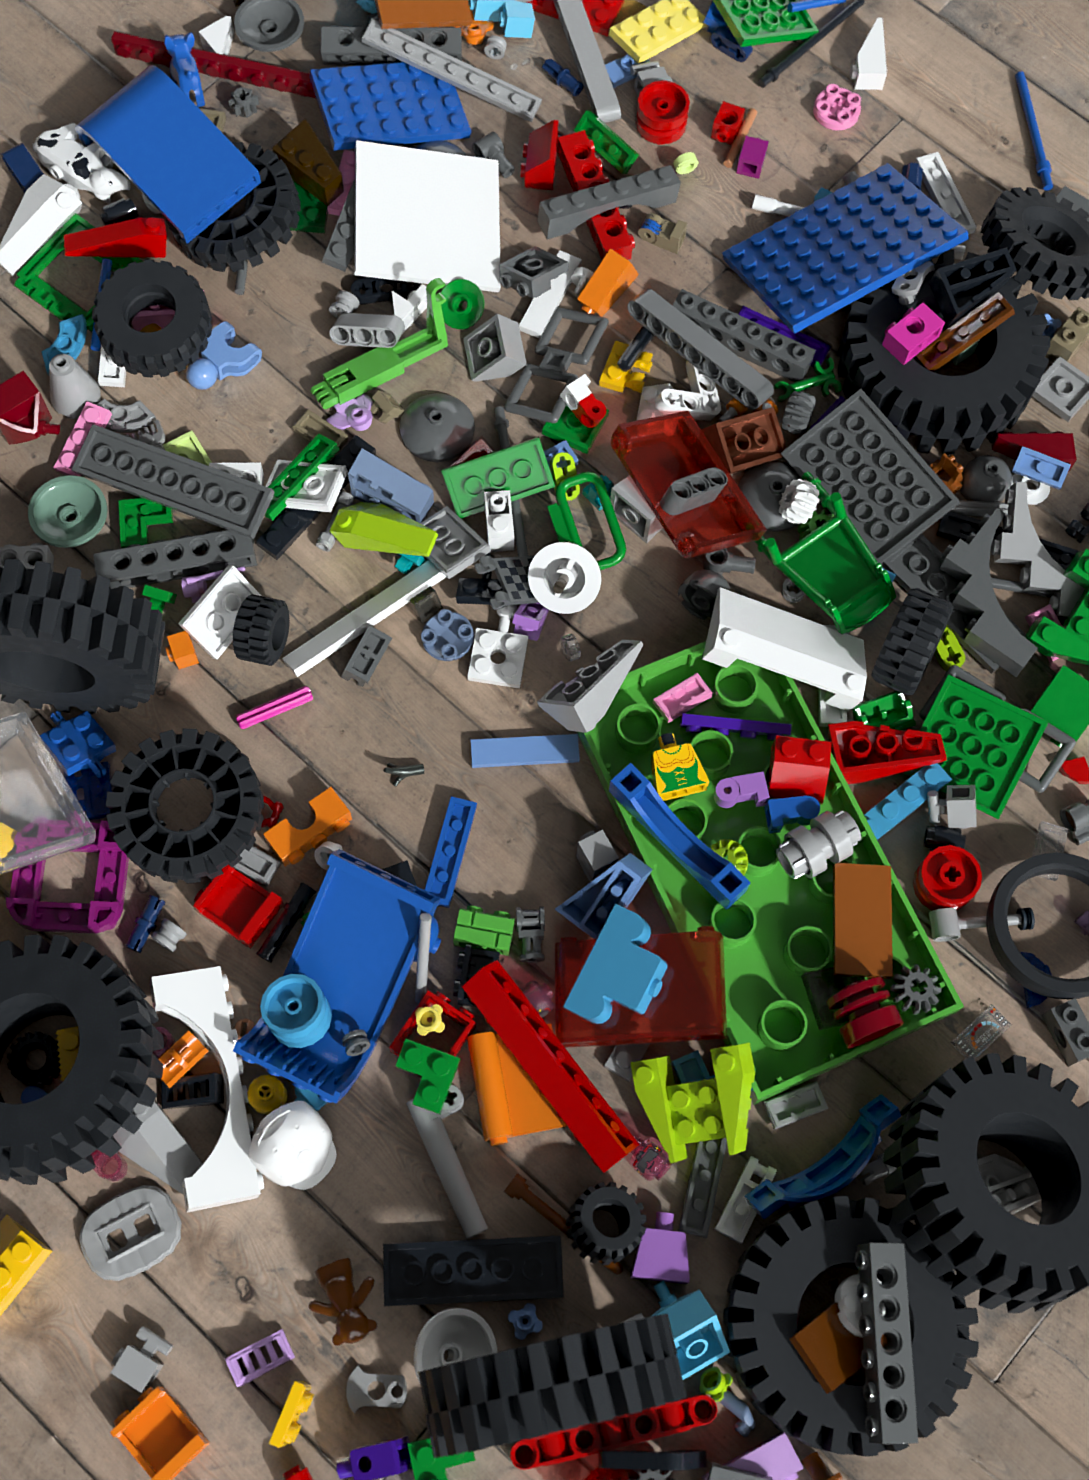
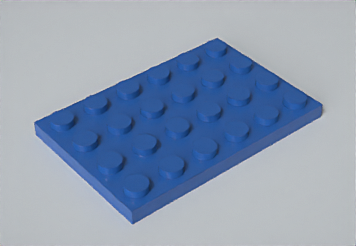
[309,62,471,150]

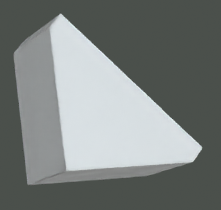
[199,16,234,56]

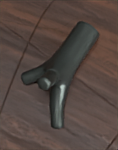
[383,763,424,787]

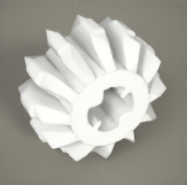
[779,479,820,524]

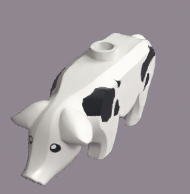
[33,123,130,204]

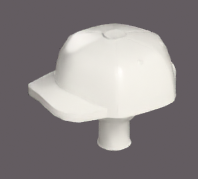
[249,1100,337,1190]

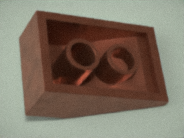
[698,407,786,475]

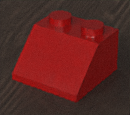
[520,120,559,190]
[768,735,832,805]

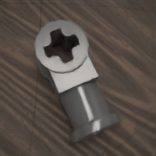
[516,906,545,963]

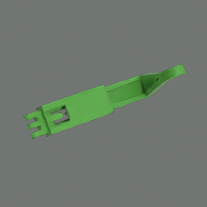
[310,278,448,409]

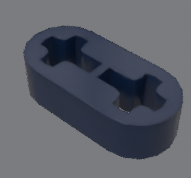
[710,26,753,62]

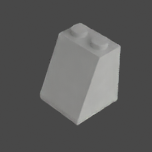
[610,461,676,544]

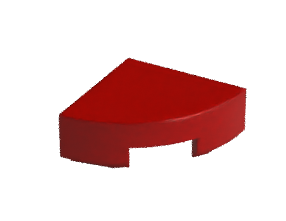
[1059,756,1089,784]

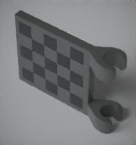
[474,555,539,610]

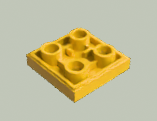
[269,1381,314,1448]

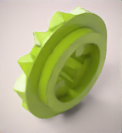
[711,839,748,875]

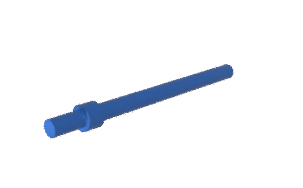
[1015,72,1053,191]

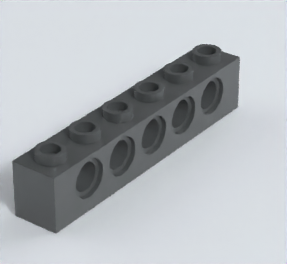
[321,25,462,65]
[673,289,816,382]
[93,530,257,589]
[855,1243,918,1444]

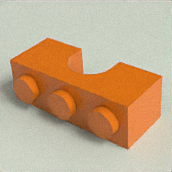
[263,787,352,867]

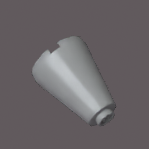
[49,354,101,419]

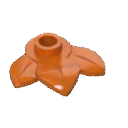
[454,10,494,45]

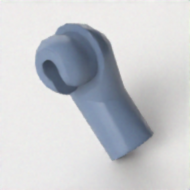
[720,1390,755,1437]

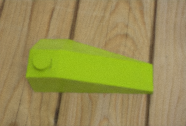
[330,502,438,557]

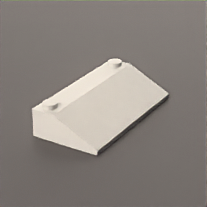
[702,587,867,711]

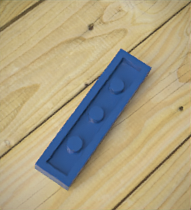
[425,796,477,908]

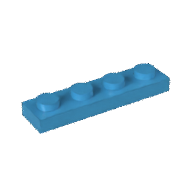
[864,763,952,840]

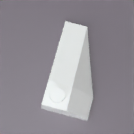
[0,174,82,277]

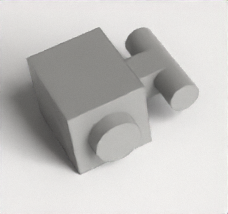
[630,61,672,98]
[927,785,977,829]
[111,1326,173,1393]

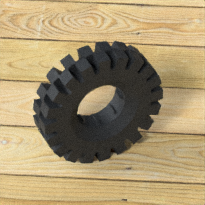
[165,142,301,272]
[980,187,1089,300]
[106,728,264,884]

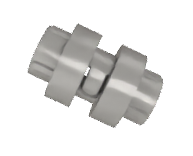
[776,810,861,879]

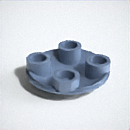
[421,609,474,661]

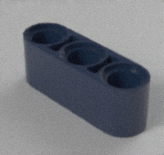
[1,143,43,194]

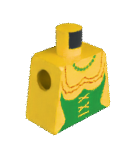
[651,733,709,801]

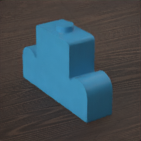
[563,904,668,1024]

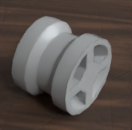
[329,290,359,319]
[150,918,187,953]

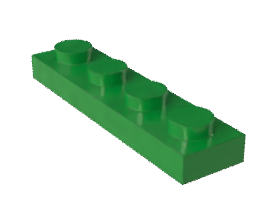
[264,433,339,521]

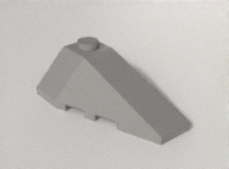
[537,639,643,733]
[113,1100,203,1195]

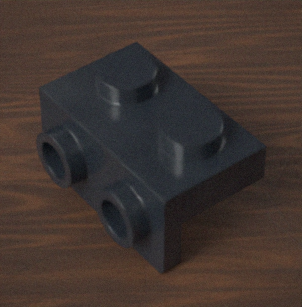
[453,944,500,1008]

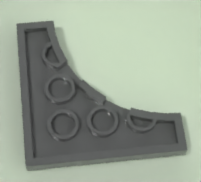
[322,179,355,272]

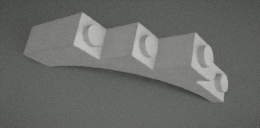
[991,482,1085,620]

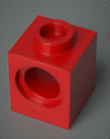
[711,101,745,145]

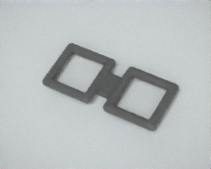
[504,307,609,423]
[919,665,1076,793]

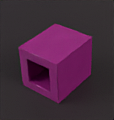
[736,136,769,179]

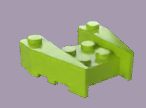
[630,1042,755,1163]

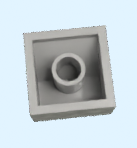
[463,314,527,382]

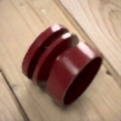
[826,977,904,1048]

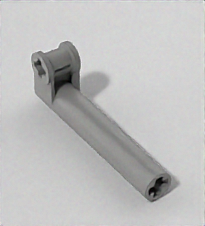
[406,1085,488,1239]

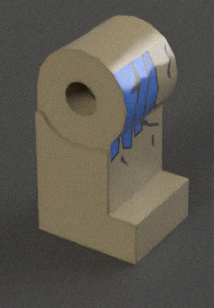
[638,213,687,254]

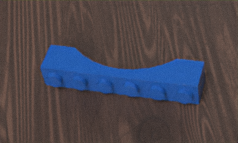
[609,763,751,910]

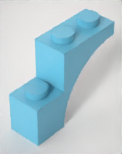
[469,0,535,38]

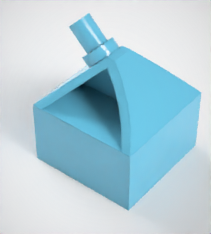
[652,1281,730,1380]

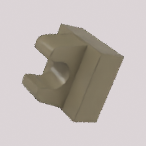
[370,390,405,423]

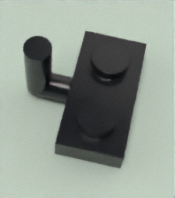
[456,553,503,605]

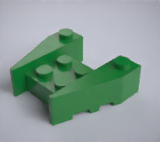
[1025,549,1089,665]

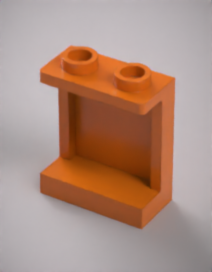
[110,1386,210,1480]

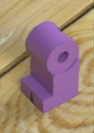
[714,772,770,808]

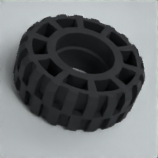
[92,260,212,378]

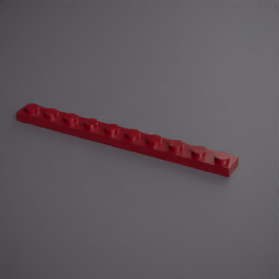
[111,31,316,98]

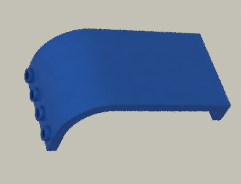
[75,65,261,244]
[233,849,441,1104]

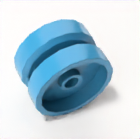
[260,974,332,1048]

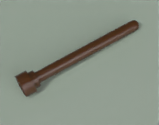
[503,1173,623,1275]

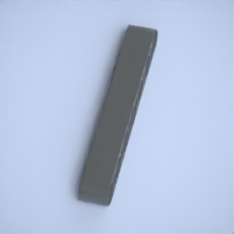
[627,289,774,410]

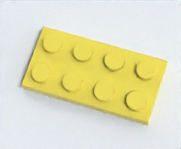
[609,0,707,64]

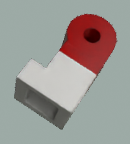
[560,374,606,428]

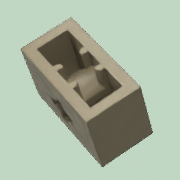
[1045,306,1089,362]

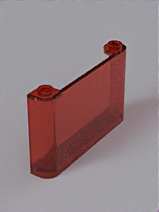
[611,411,767,558]
[555,926,727,1048]

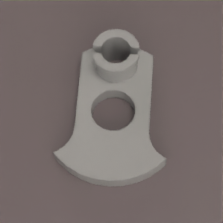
[892,261,935,305]
[346,1365,407,1413]

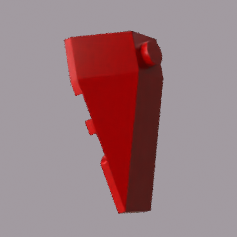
[64,218,167,258]
[828,721,947,784]

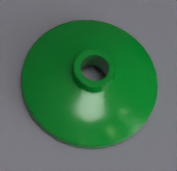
[441,279,485,330]

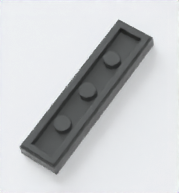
[678,1138,727,1238]

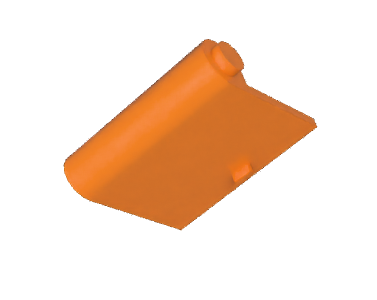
[467,1023,568,1146]

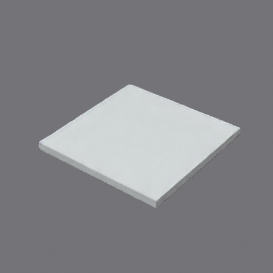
[354,140,501,292]

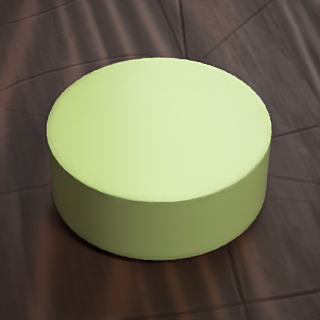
[673,152,698,174]

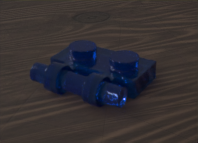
[62,761,113,822]

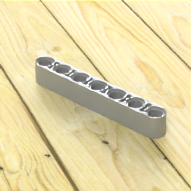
[553,0,621,123]

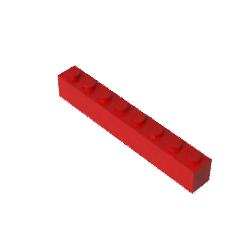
[462,960,639,1173]

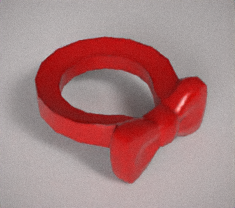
[261,796,284,829]

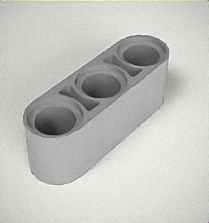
[329,313,405,348]

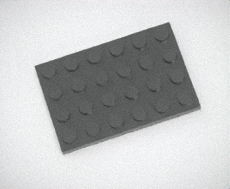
[781,389,959,565]

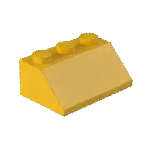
[0,1214,52,1316]

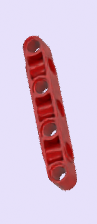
[510,1395,717,1470]

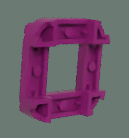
[6,818,129,934]

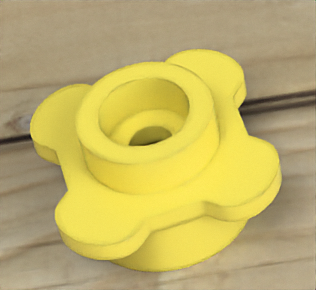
[415,1004,445,1036]

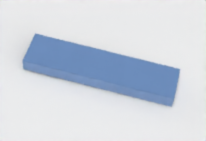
[471,734,580,768]

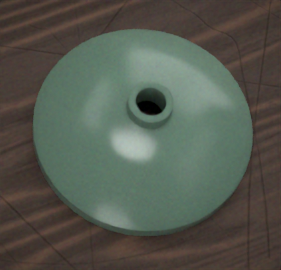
[28,475,108,548]

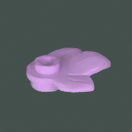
[326,393,373,431]

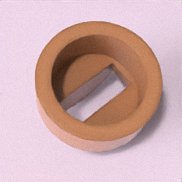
[234,1019,256,1040]

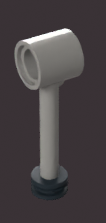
[928,907,1035,942]

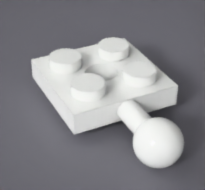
[468,605,528,688]

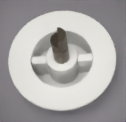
[528,542,601,614]

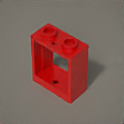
[389,990,476,1057]

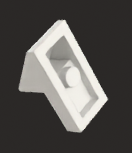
[392,284,427,333]

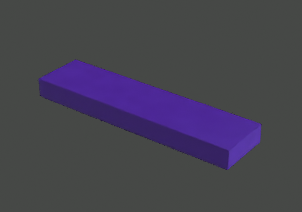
[738,306,831,367]

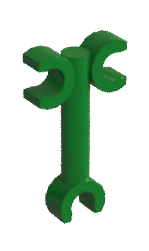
[773,358,842,402]

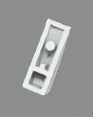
[850,18,887,90]

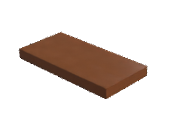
[375,0,472,29]
[833,863,893,979]

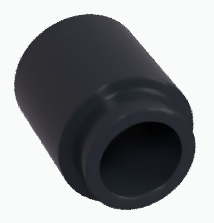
[100,198,139,226]
[923,824,966,851]

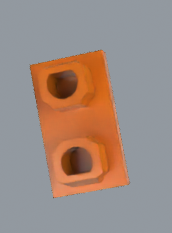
[159,1031,208,1088]

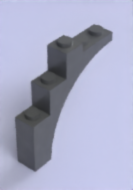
[940,508,1038,677]

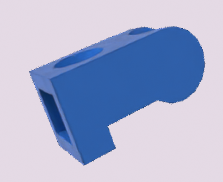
[764,796,820,834]

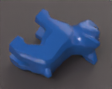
[164,32,205,107]

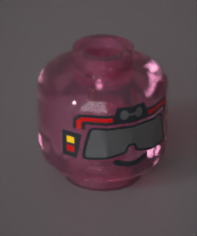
[520,980,555,1018]
[629,1137,673,1181]

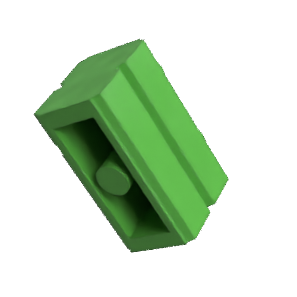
[453,906,515,956]

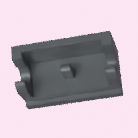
[341,625,392,687]

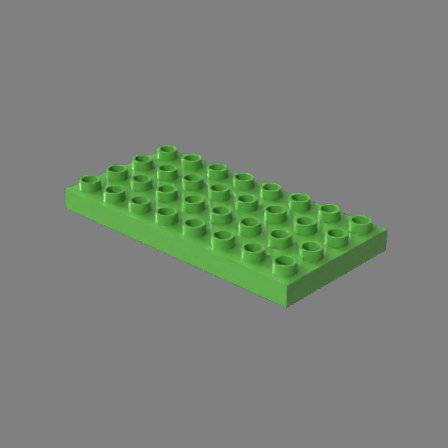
[576,641,964,1105]

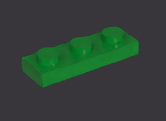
[574,110,639,174]

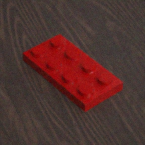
[524,0,625,37]

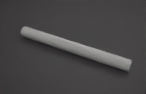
[415,913,432,1003]

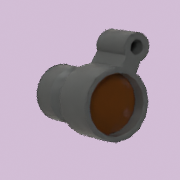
[1060,799,1089,846]

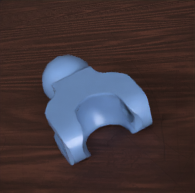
[185,321,262,390]

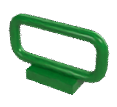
[547,471,626,571]

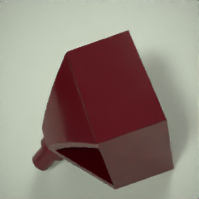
[0,370,60,445]

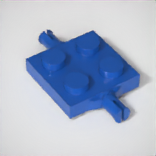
[39,711,116,778]

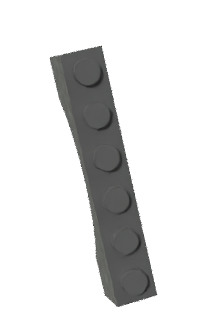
[537,165,681,240]

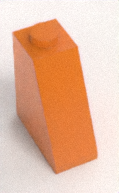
[577,249,639,317]

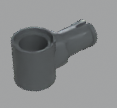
[472,131,515,178]
[703,545,756,575]

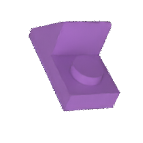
[512,603,549,641]

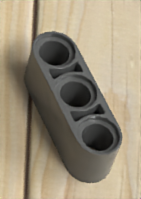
[660,468,728,515]

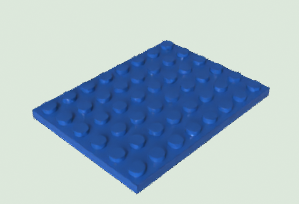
[722,163,969,334]

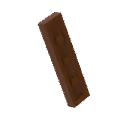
[915,292,1015,372]

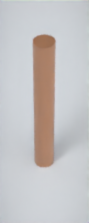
[724,108,757,168]

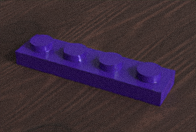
[680,713,792,741]

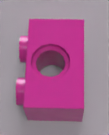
[882,303,945,365]

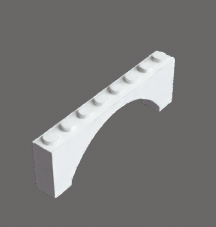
[149,966,264,1213]

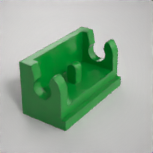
[852,691,916,730]

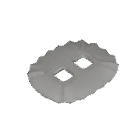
[80,1185,182,1281]

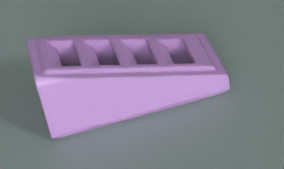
[225,1329,295,1387]

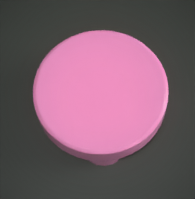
[813,84,861,130]

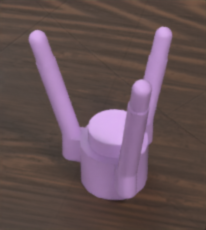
[182,567,245,603]

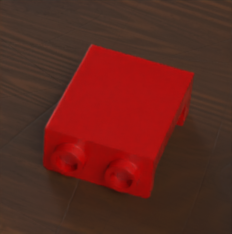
[193,865,284,949]

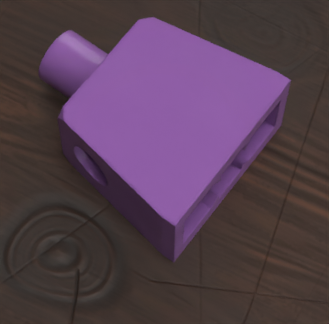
[631,1212,690,1284]

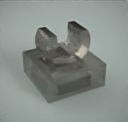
[409,586,444,623]

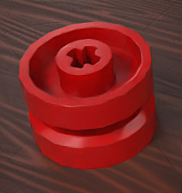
[636,80,690,145]
[913,845,982,911]

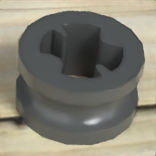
[341,1029,371,1056]

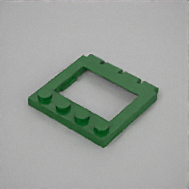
[15,213,143,332]

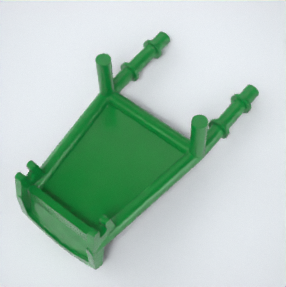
[739,472,896,635]

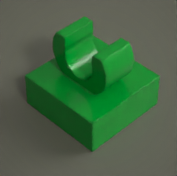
[142,585,177,613]

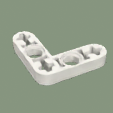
[655,361,721,421]

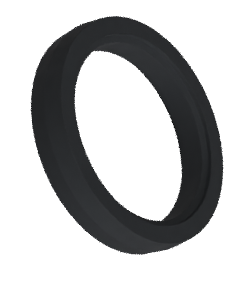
[986,853,1089,1000]

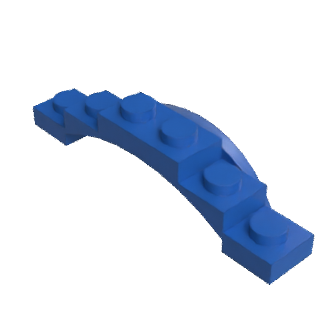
[744,1094,902,1219]

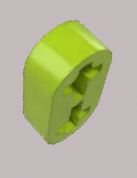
[549,452,580,501]
[934,626,965,671]

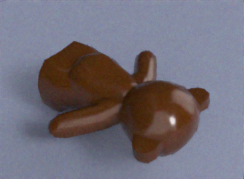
[309,1258,378,1346]

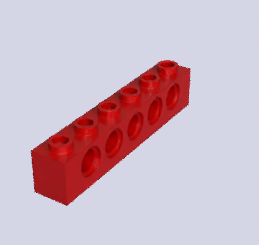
[557,130,635,260]

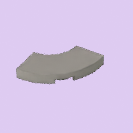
[96,399,157,432]

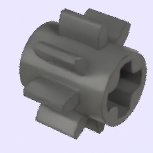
[229,87,259,118]

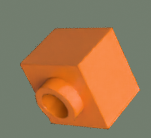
[165,631,199,670]

